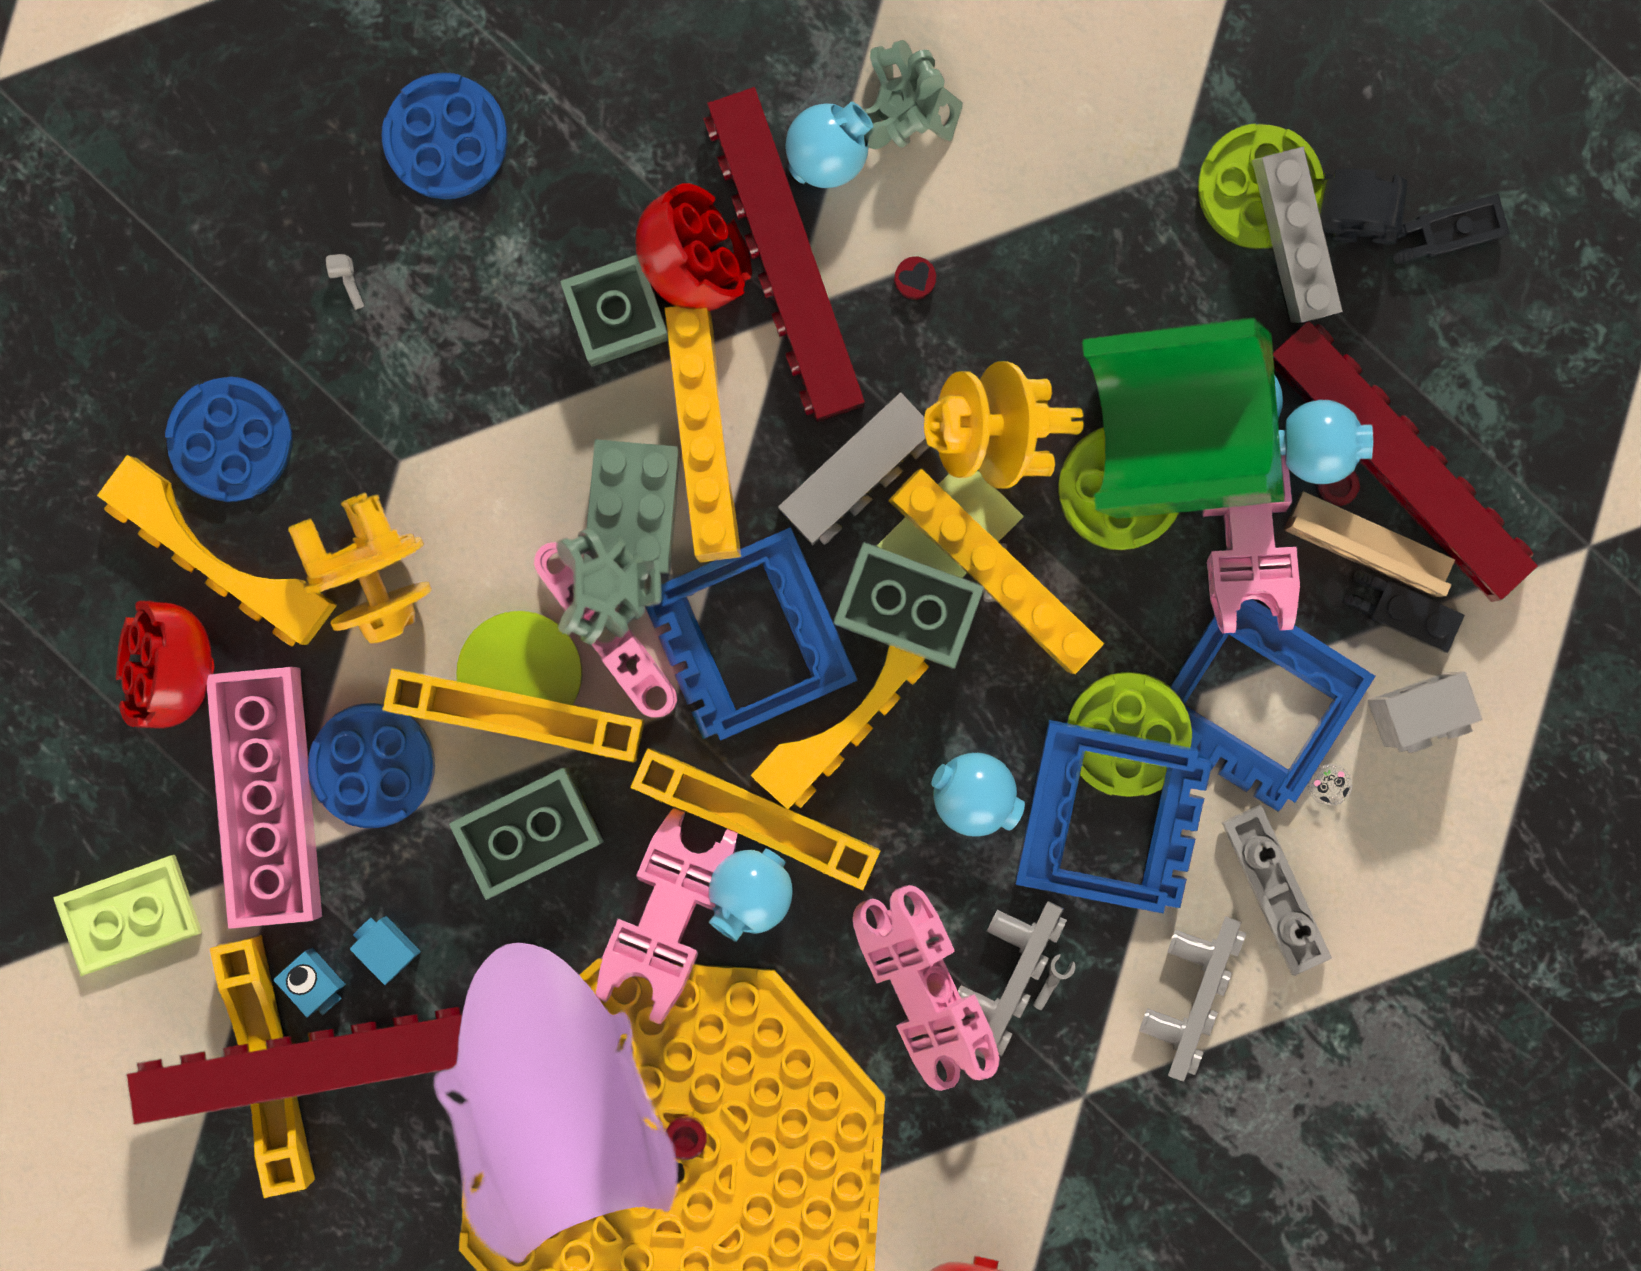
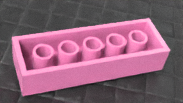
[207,667,322,929]

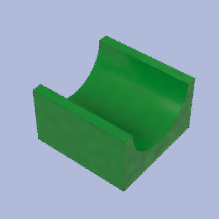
[1083,318,1285,518]

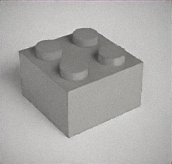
[1368,672,1482,753]

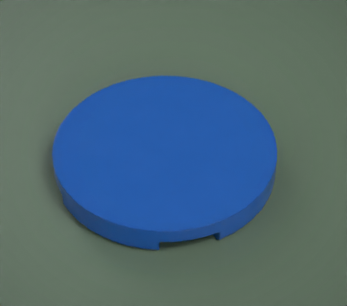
[382,73,508,199]
[165,377,293,502]
[308,703,435,828]

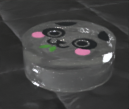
[1308,764,1352,806]

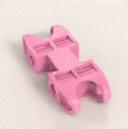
[1203,455,1300,633]
[534,543,677,717]
[595,808,738,1024]
[853,885,999,1091]

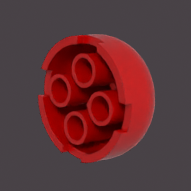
[635,183,752,311]
[116,601,214,728]

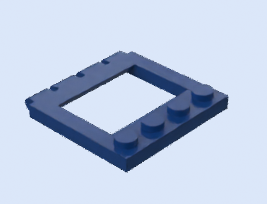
[645,527,858,740]
[1169,599,1376,812]
[1015,720,1212,914]

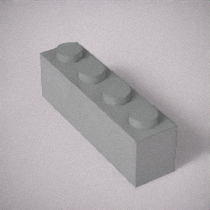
[1252,147,1342,323]
[778,392,930,546]

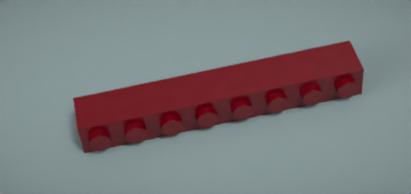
[703,87,865,423]
[1273,321,1538,602]
[126,1007,462,1125]

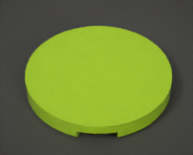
[1198,123,1323,249]
[1058,428,1179,550]
[456,611,583,705]
[1067,672,1192,797]

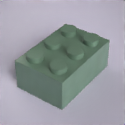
[584,439,681,575]
[834,542,984,669]
[449,767,604,900]

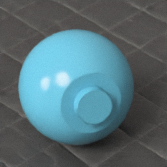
[785,102,873,188]
[1279,400,1373,484]
[931,753,1025,837]
[708,848,793,942]

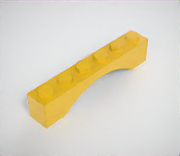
[665,306,741,563]
[97,455,337,646]
[888,469,1104,674]
[751,645,929,809]
[383,669,645,762]
[630,748,880,890]
[209,935,315,1198]

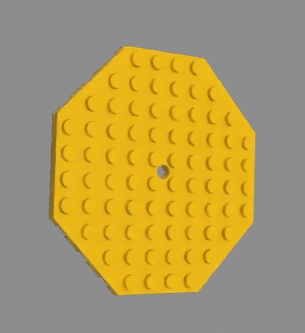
[459,958,885,1271]

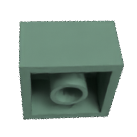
[560,255,668,367]

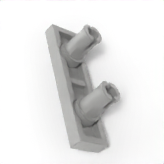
[1221,805,1332,976]
[958,901,1067,1059]
[1139,916,1246,1082]

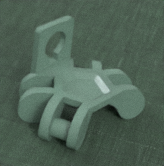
[863,40,963,149]
[556,528,661,645]

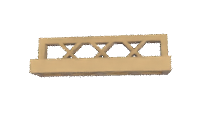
[1284,491,1455,598]

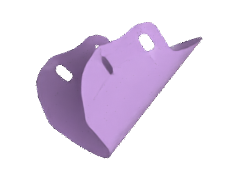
[435,942,677,1262]

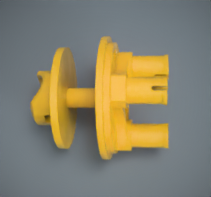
[924,361,1083,488]
[288,493,432,643]

